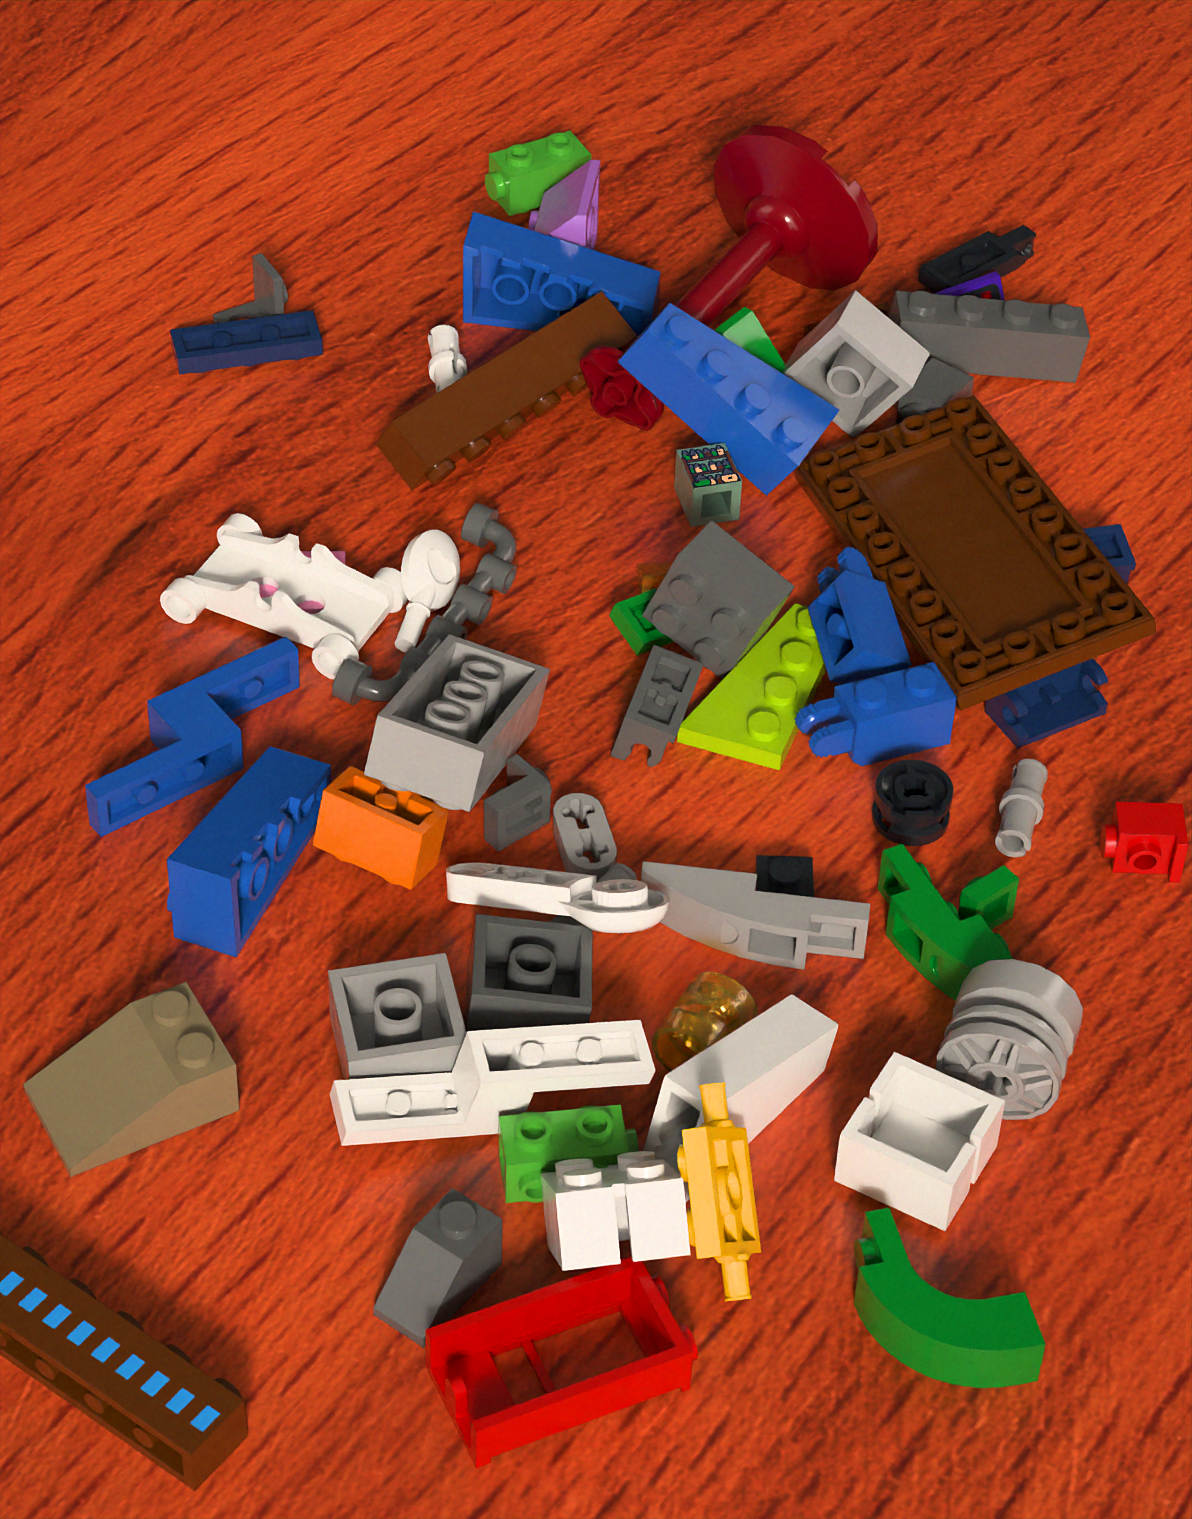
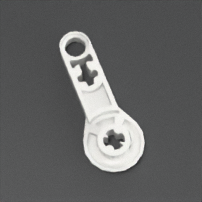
[446,862,670,933]

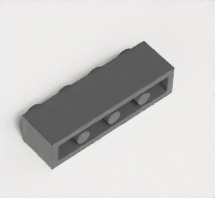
[888,291,1090,383]

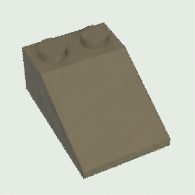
[23,982,239,1177]

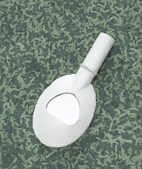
[394,530,460,653]

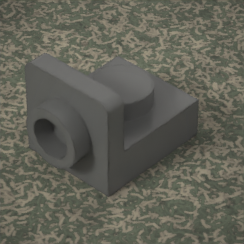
[484,754,552,852]

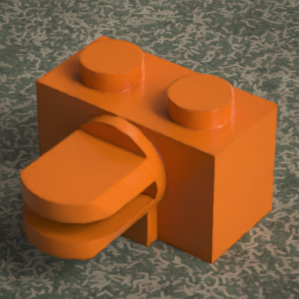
[313,766,449,890]

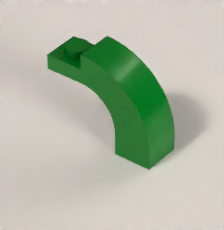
[854,1208,1046,1388]

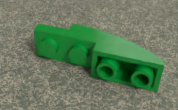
[877,844,1013,1001]

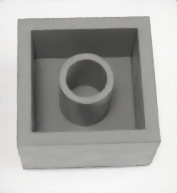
[782,290,930,439]
[328,953,466,1080]

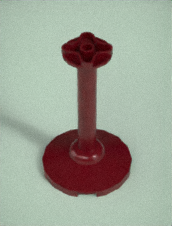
[579,125,878,431]

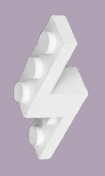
[330,1020,655,1146]

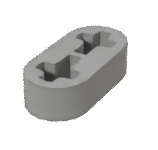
[553,793,617,880]

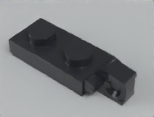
[918,225,1036,293]

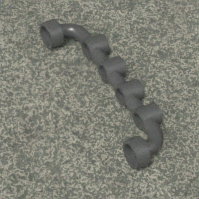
[332,502,517,706]

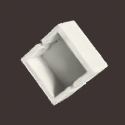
[834,1052,1005,1231]
[540,1151,691,1271]

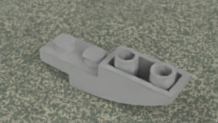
[641,861,870,970]

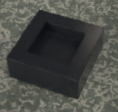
[755,855,814,897]

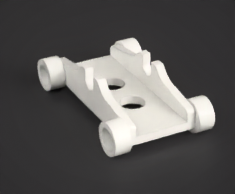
[160,513,408,680]

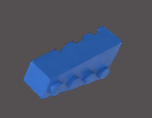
[463,211,661,342]
[617,303,840,496]
[167,746,332,958]

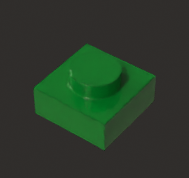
[609,588,674,656]
[958,865,1019,930]

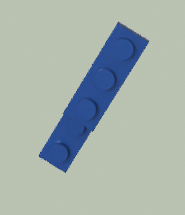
[85,637,300,837]

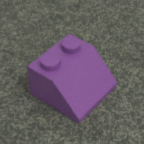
[529,160,600,250]

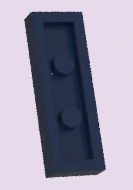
[170,310,323,375]

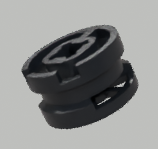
[872,760,954,846]

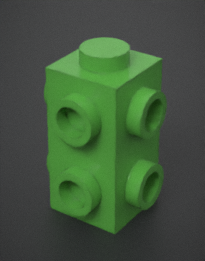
[485,131,592,216]
[498,1105,639,1203]

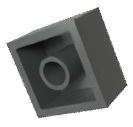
[642,520,795,680]
[464,914,593,1033]

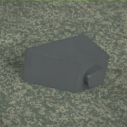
[373,1188,502,1347]

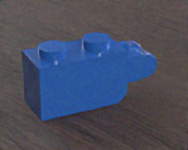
[807,546,912,685]
[794,662,957,767]

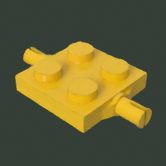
[677,1082,761,1302]

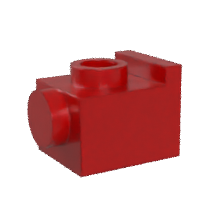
[1100,802,1189,883]

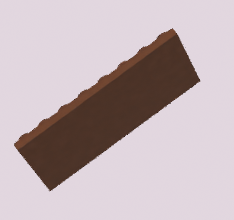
[794,395,1156,711]

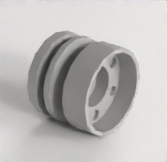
[936,959,1083,1120]

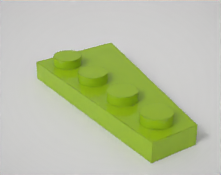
[677,603,826,770]

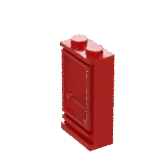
[425,1257,698,1468]

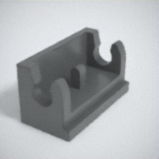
[610,645,704,767]

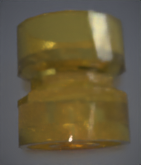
[652,972,758,1072]

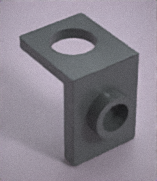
[213,253,288,323]

